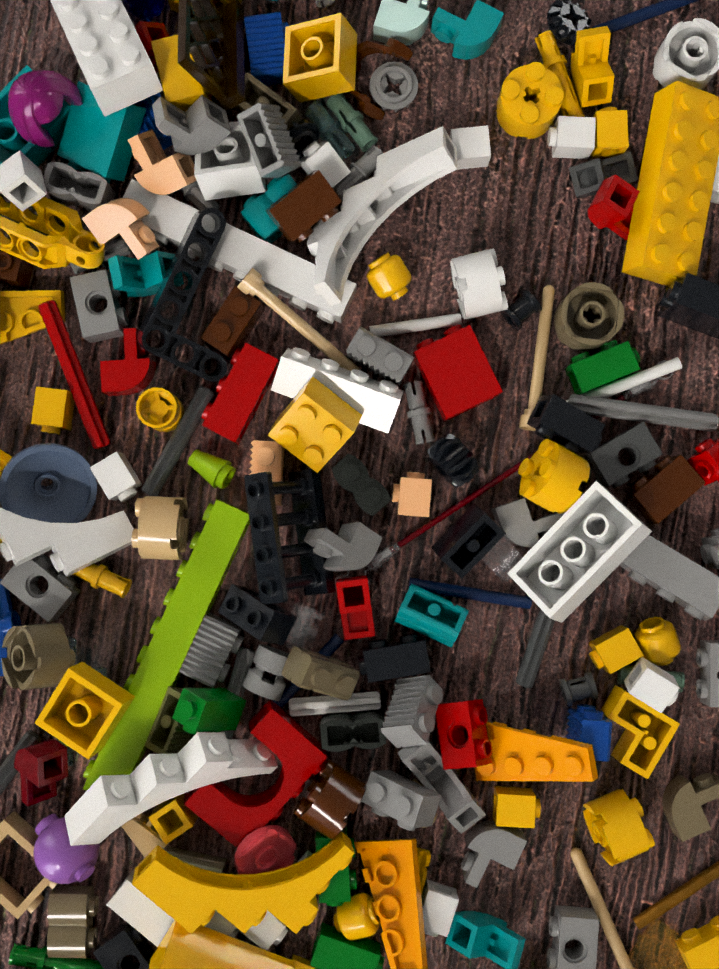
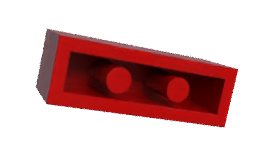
[201,342,280,445]

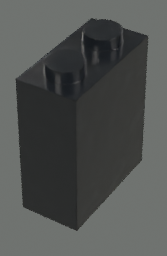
[657,273,719,339]

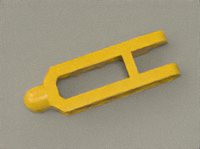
[0,195,105,269]

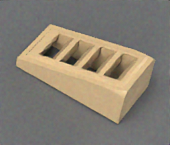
[121,813,169,857]

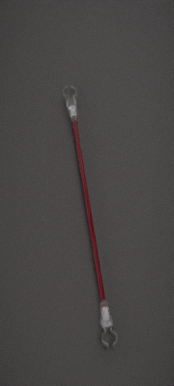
[343,360,674,576]

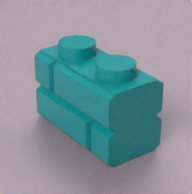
[395,583,469,648]

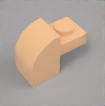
[128,129,197,195]
[82,198,160,260]

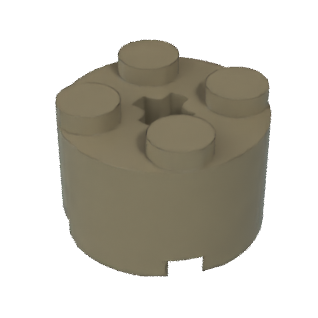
[554,282,624,351]
[1,623,76,690]

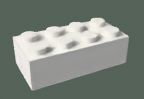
[50,0,163,117]
[507,481,652,623]

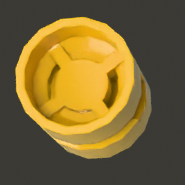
[136,387,184,432]

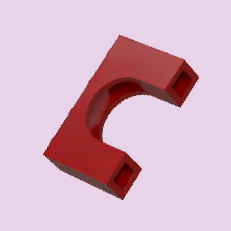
[184,699,328,848]

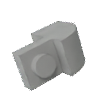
[152,95,231,155]
[491,498,564,547]
[304,522,382,572]
[461,820,527,888]

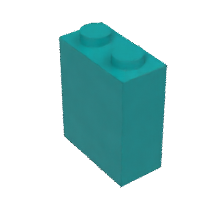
[57,81,146,184]

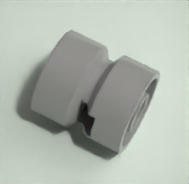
[242,644,289,701]

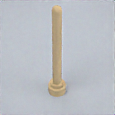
[237,268,360,371]
[519,285,555,431]
[570,847,637,969]

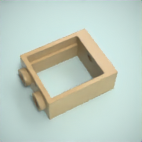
[0,811,58,919]

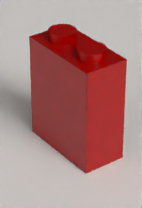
[413,324,503,422]

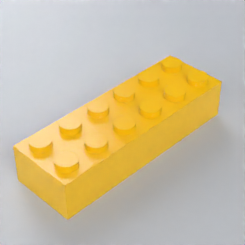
[622,81,719,287]

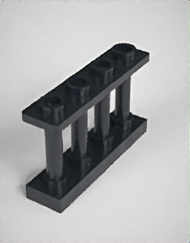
[244,469,336,604]

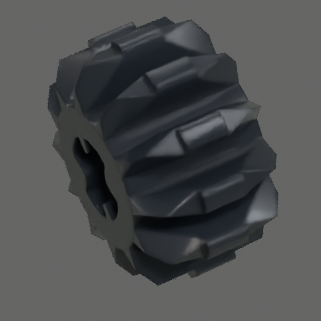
[427,434,479,487]

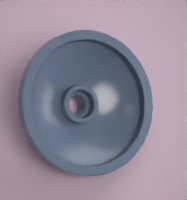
[0,443,97,523]

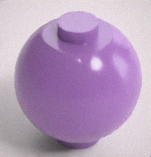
[33,814,100,884]

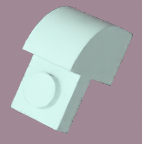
[373,0,430,46]

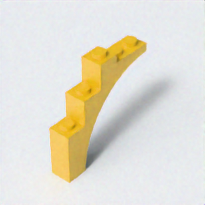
[132,831,355,934]

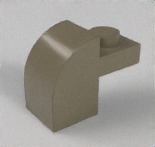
[662,773,719,842]

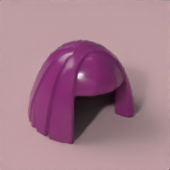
[8,70,83,147]

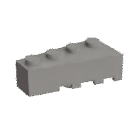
[616,535,719,621]

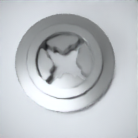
[370,62,418,112]

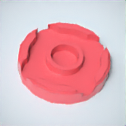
[234,825,296,874]

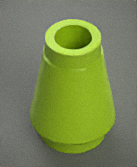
[188,449,236,489]

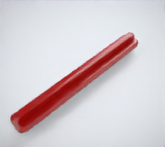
[38,300,110,449]

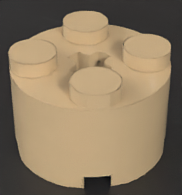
[131,496,189,560]

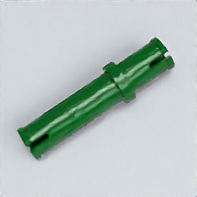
[9,943,104,969]

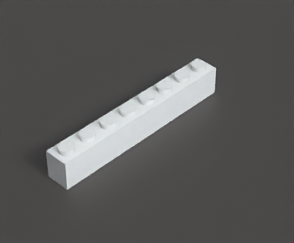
[123,179,357,324]

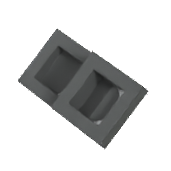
[569,151,638,198]

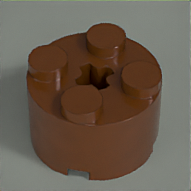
[293,759,366,840]

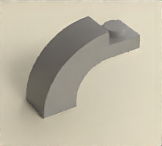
[398,740,486,834]

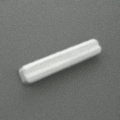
[289,691,381,717]

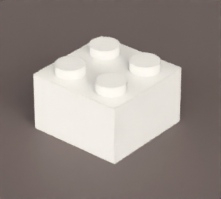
[194,121,266,201]

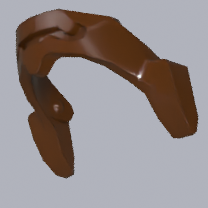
[350,38,413,120]

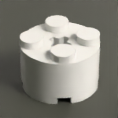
[653,18,719,90]
[450,248,508,320]

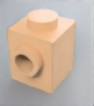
[392,472,432,517]

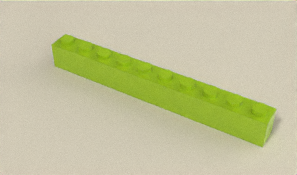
[83,499,250,791]

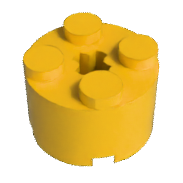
[496,62,564,139]
[518,438,590,514]
[583,789,655,866]

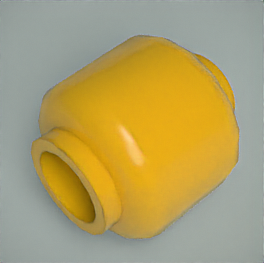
[366,252,412,301]
[634,617,681,666]
[333,892,380,941]

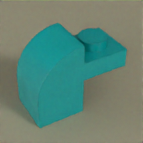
[431,0,504,60]
[108,251,184,297]
[445,911,526,969]

